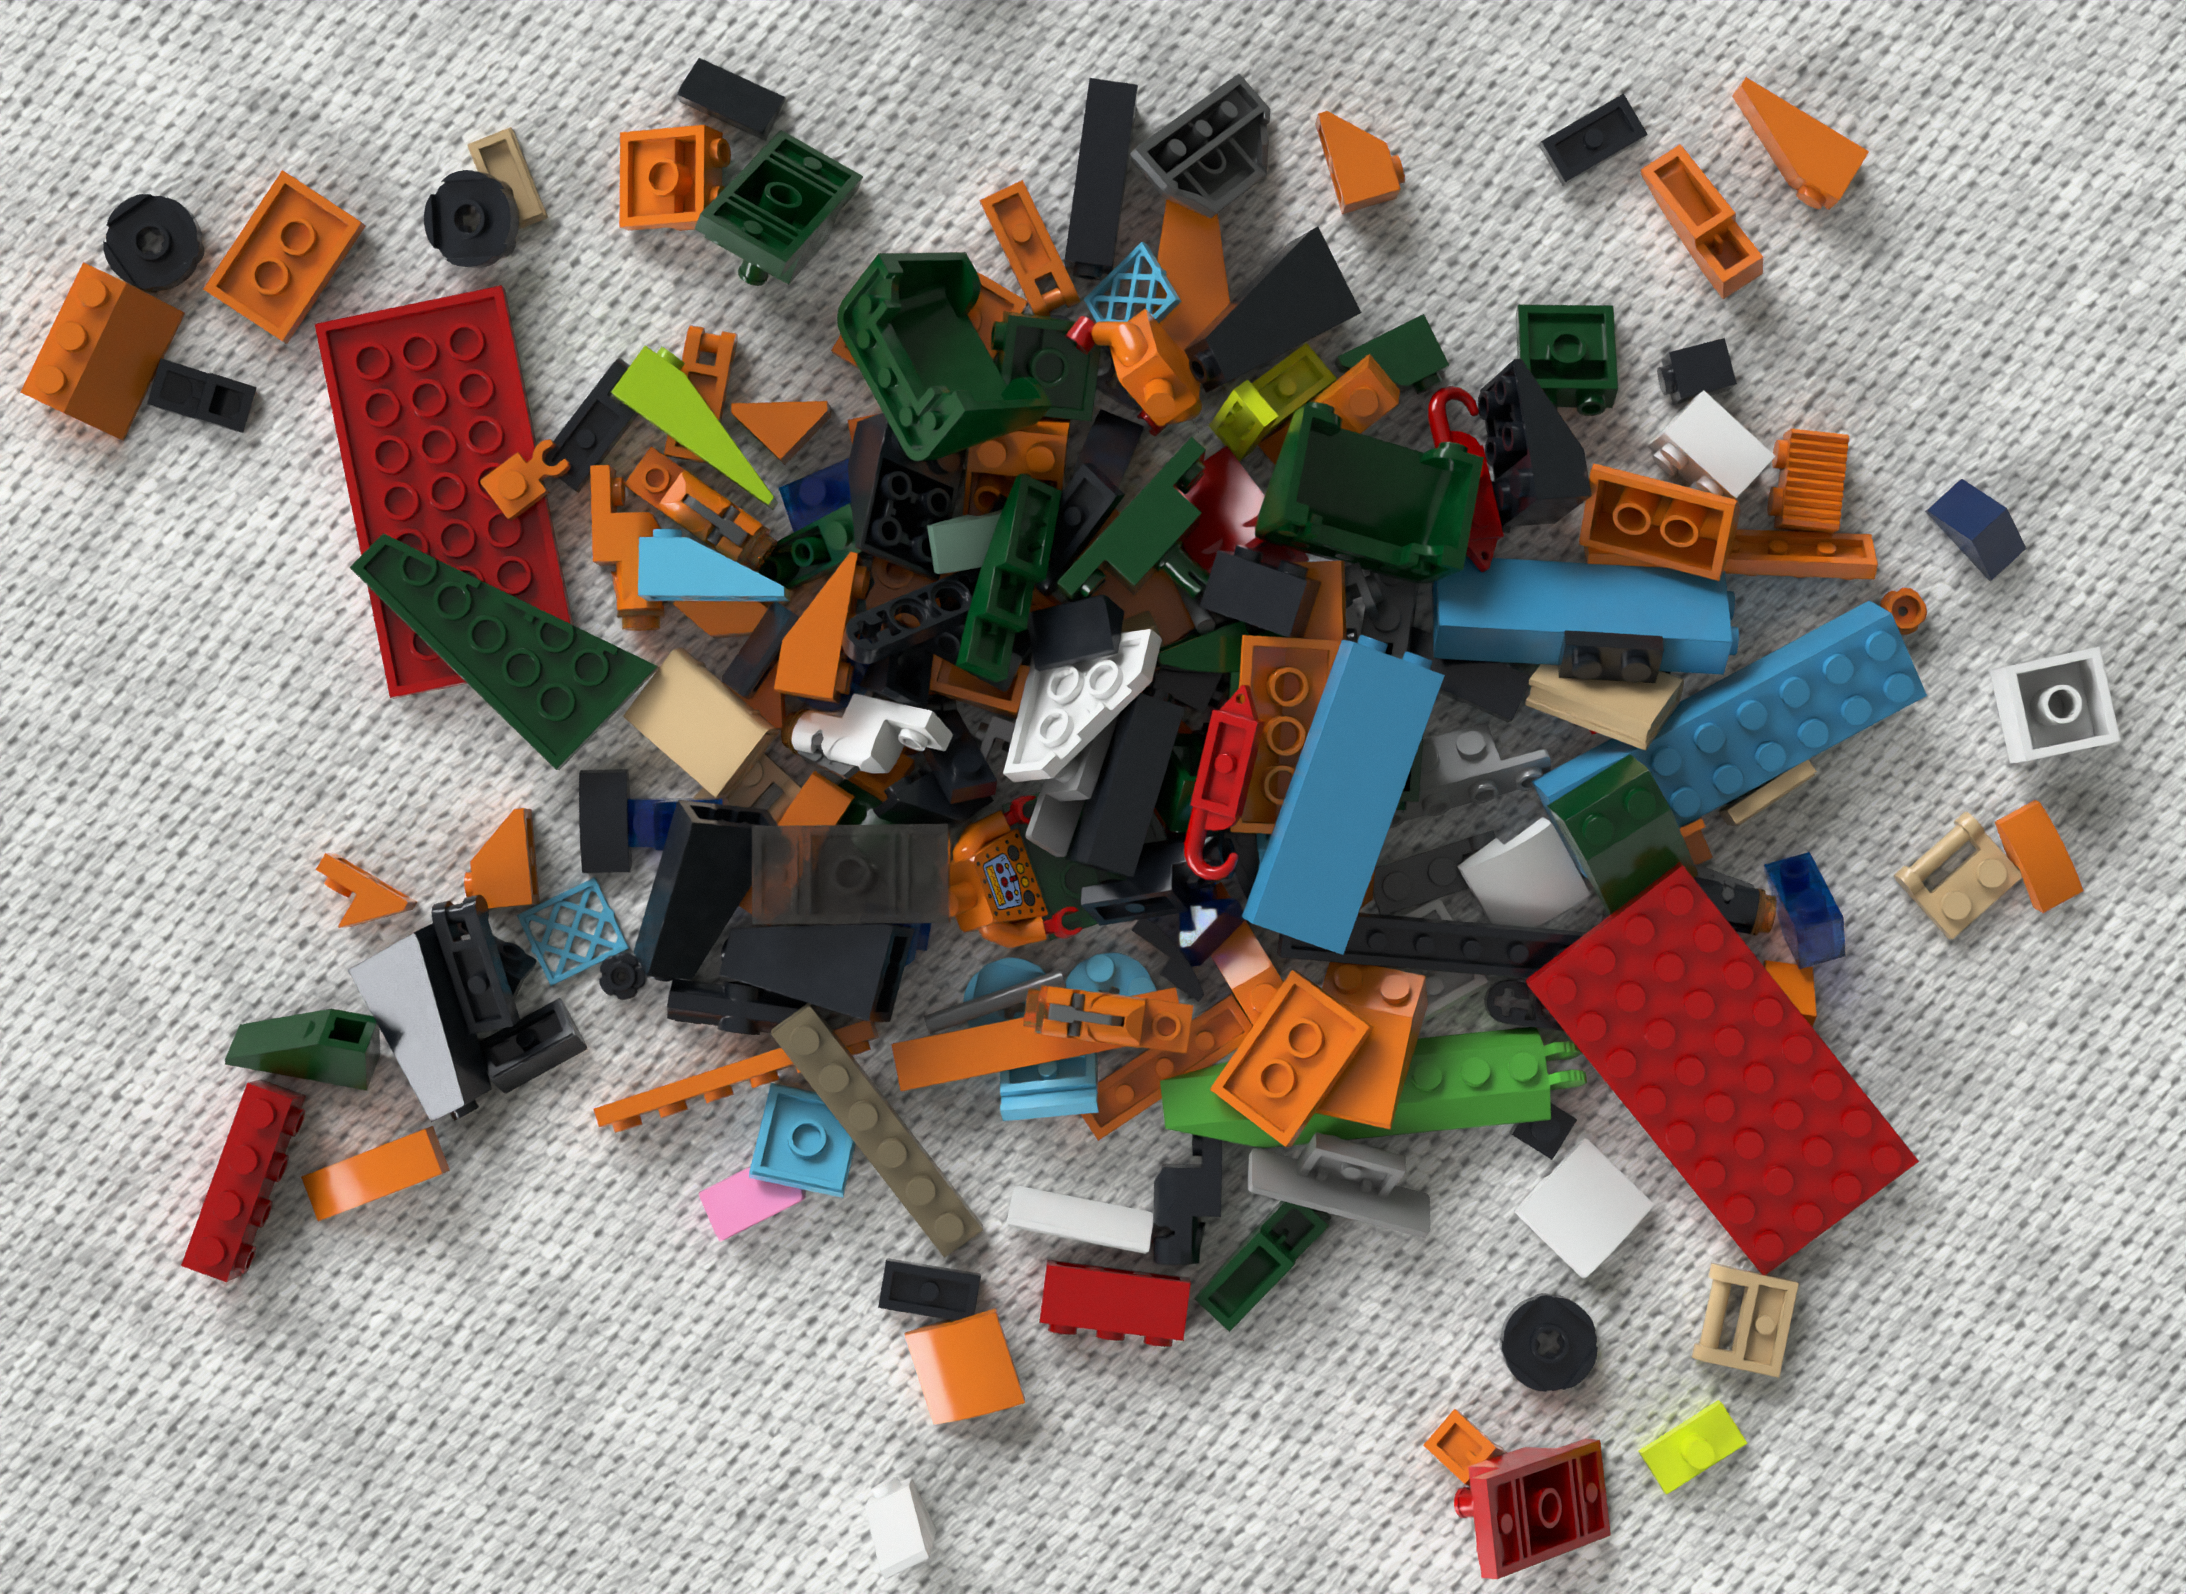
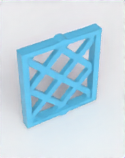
[1083,242,1181,323]
[517,877,629,986]

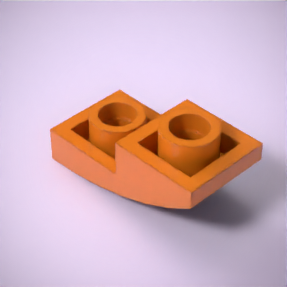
[1995,800,2084,913]

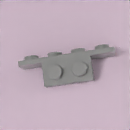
[1026,713,1120,857]
[1389,722,1551,829]
[1248,1132,1431,1238]

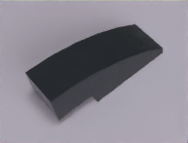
[1385,626,1531,723]

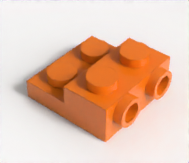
[619,125,731,231]

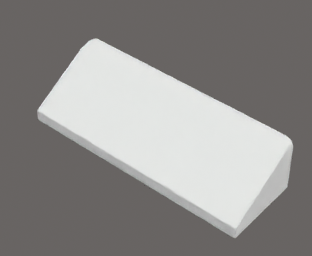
[1006,1186,1154,1254]

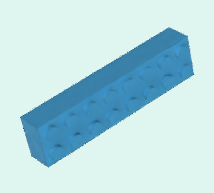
[1531,600,1927,878]

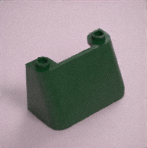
[837,252,1052,461]
[1254,402,1484,583]

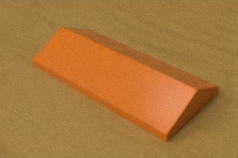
[1230,635,1340,834]

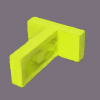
[1209,343,1337,462]

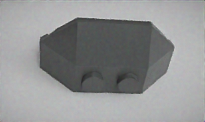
[1130,73,1271,218]

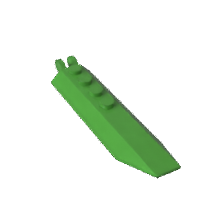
[1160,1027,1587,1149]

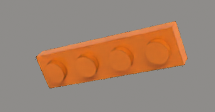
[1080,994,1253,1141]

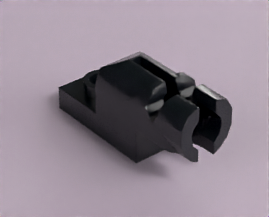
[1081,830,1236,926]
[1153,1134,1222,1265]

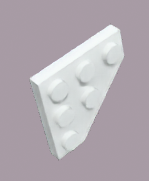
[1003,629,1162,783]

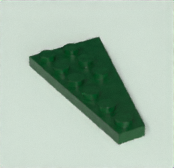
[350,533,659,770]

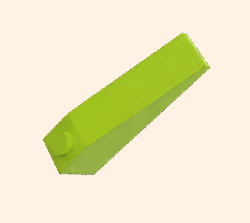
[611,346,779,510]

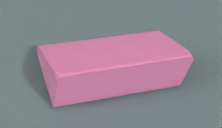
[698,1166,806,1242]

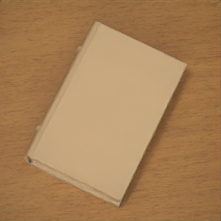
[623,648,779,799]
[1525,664,1684,751]

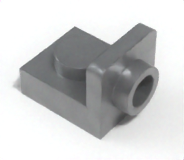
[974,716,1015,761]

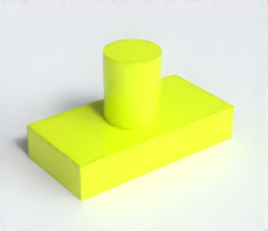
[1638,1400,1747,1495]

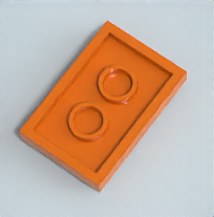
[203,170,366,344]
[1210,970,1374,1147]

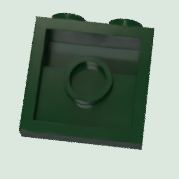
[1516,304,1618,416]
[991,311,1101,422]

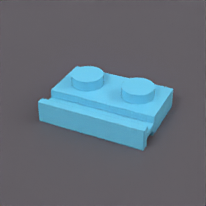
[1000,1052,1099,1121]

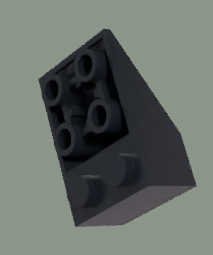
[1478,359,1592,527]
[848,413,967,581]

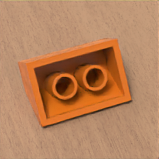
[20,262,185,441]
[1579,463,1741,581]

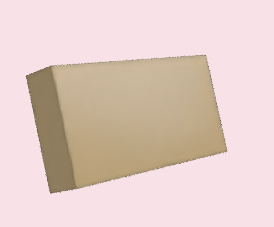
[467,127,548,230]
[1718,759,1817,826]

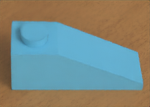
[638,529,790,602]

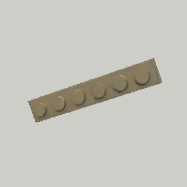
[771,1003,983,1258]

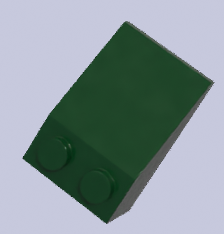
[1547,754,1699,916]

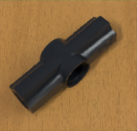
[667,978,816,1035]

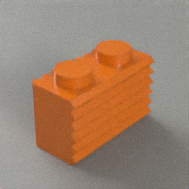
[1767,429,1849,533]

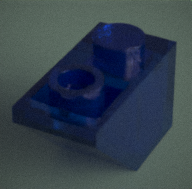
[1764,852,1846,969]

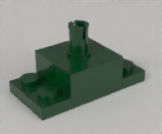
[695,130,863,286]
[1057,436,1210,602]

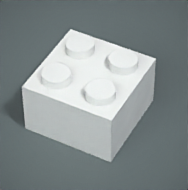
[1648,390,1775,499]
[1989,647,2121,763]

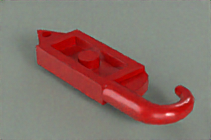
[1428,386,1504,572]
[1184,685,1265,880]

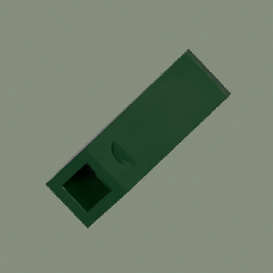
[752,503,873,591]
[225,1009,380,1091]

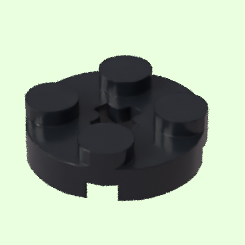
[424,170,519,268]
[103,194,204,292]
[1499,1293,1598,1392]

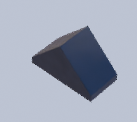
[1925,479,2027,581]

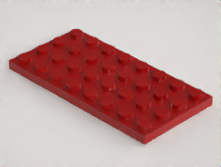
[315,285,573,699]
[1525,862,1919,1275]

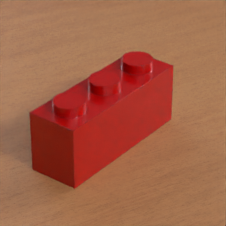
[1039,1259,1191,1347]

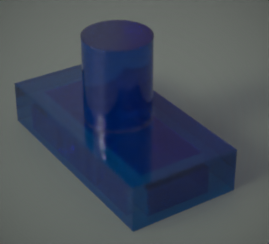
[778,458,851,532]

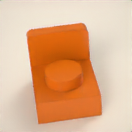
[1423,1409,1507,1486]

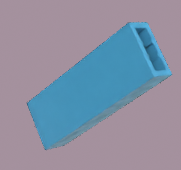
[1432,556,1739,675]
[1242,635,1445,955]

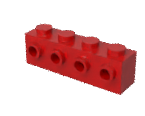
[181,1079,306,1282]

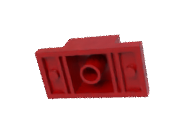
[1454,1439,1611,1579]

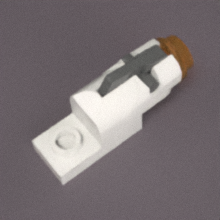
[781,693,953,779]

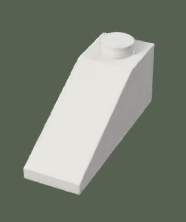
[865,1476,937,1580]

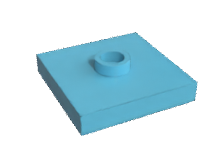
[749,1083,856,1198]

